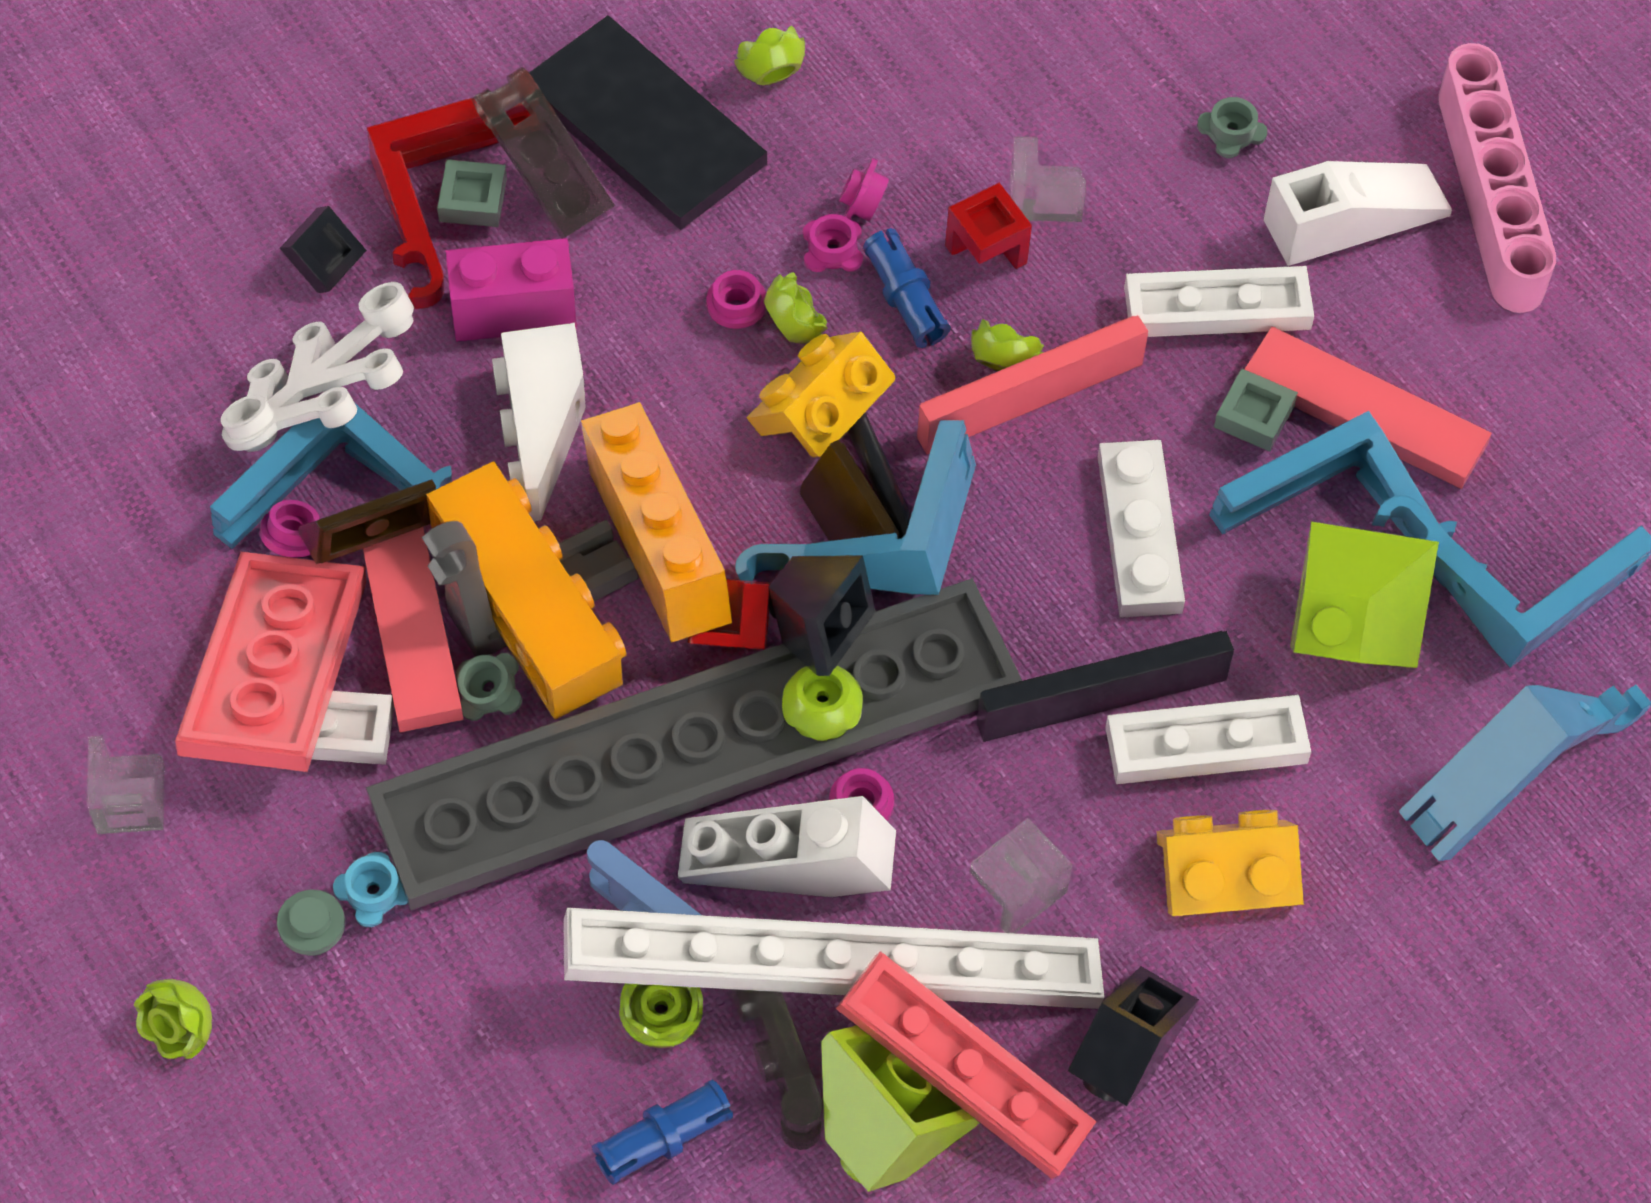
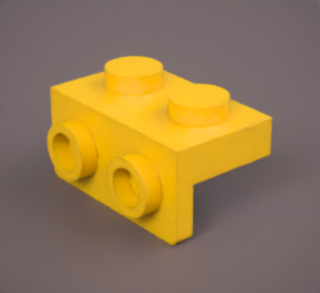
[746,331,895,458]
[1156,810,1304,916]

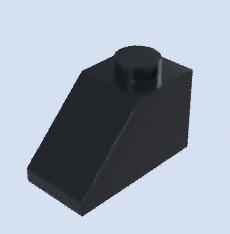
[768,555,876,676]
[1068,966,1199,1106]

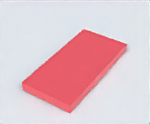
[175,551,367,772]

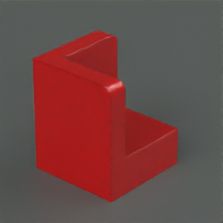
[945,182,1032,269]
[687,579,771,650]

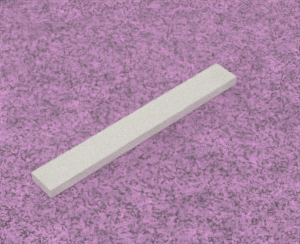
[564,908,1104,1009]

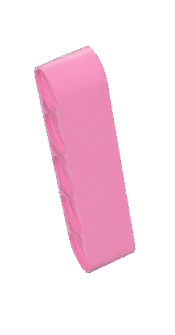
[1438,43,1556,313]

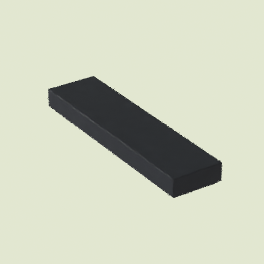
[977,631,1234,742]

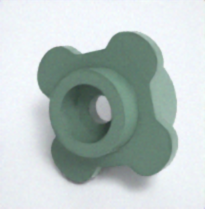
[1197,97,1267,158]
[456,653,522,721]

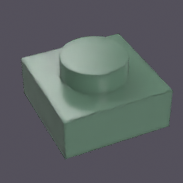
[437,159,507,227]
[1214,368,1298,452]

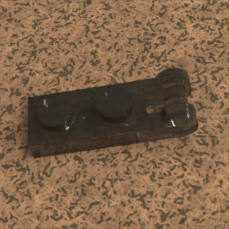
[471,66,615,239]
[731,989,823,1150]

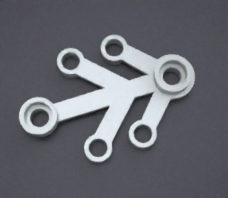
[221,282,414,452]

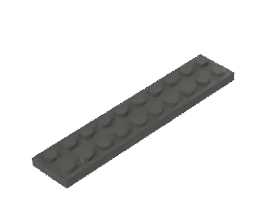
[366,578,1022,910]

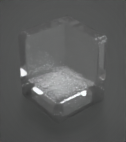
[1010,137,1086,222]
[87,735,165,834]
[970,818,1073,934]

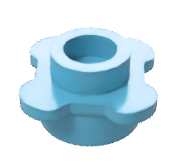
[333,852,408,927]

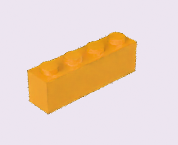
[581,402,732,643]
[426,461,627,720]

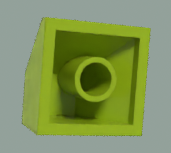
[1290,521,1439,668]
[821,1025,980,1192]

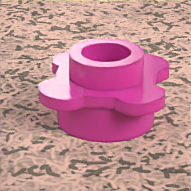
[839,158,889,222]
[803,214,863,272]

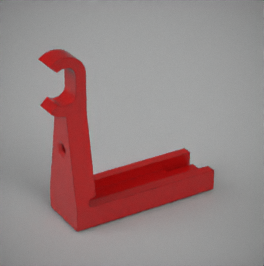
[367,81,539,309]

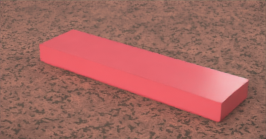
[917,315,1148,454]
[1244,326,1492,489]
[363,527,464,733]
[836,951,1097,1179]

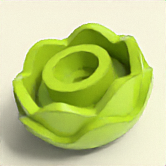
[734,26,805,85]
[764,272,828,344]
[971,319,1044,371]
[782,666,863,741]
[134,979,212,1059]
[619,983,703,1048]

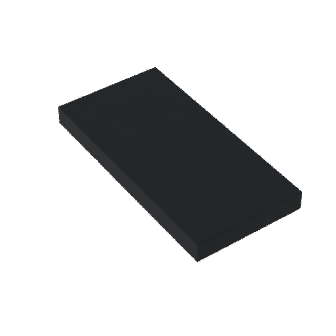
[521,15,767,230]

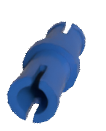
[863,228,951,348]
[592,1079,733,1185]

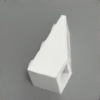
[1264,161,1452,266]
[492,323,586,521]
[678,796,896,897]

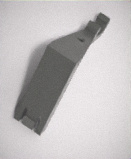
[422,520,638,657]

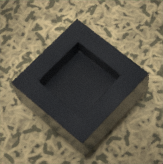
[279,206,367,293]

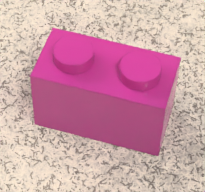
[446,238,577,342]

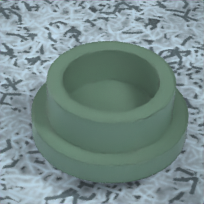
[277,890,345,956]

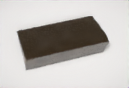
[800,440,900,541]
[299,479,436,564]

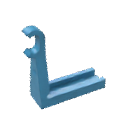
[210,402,452,549]
[1209,411,1487,588]
[735,420,976,595]
[1372,495,1651,668]
[1399,685,1651,861]

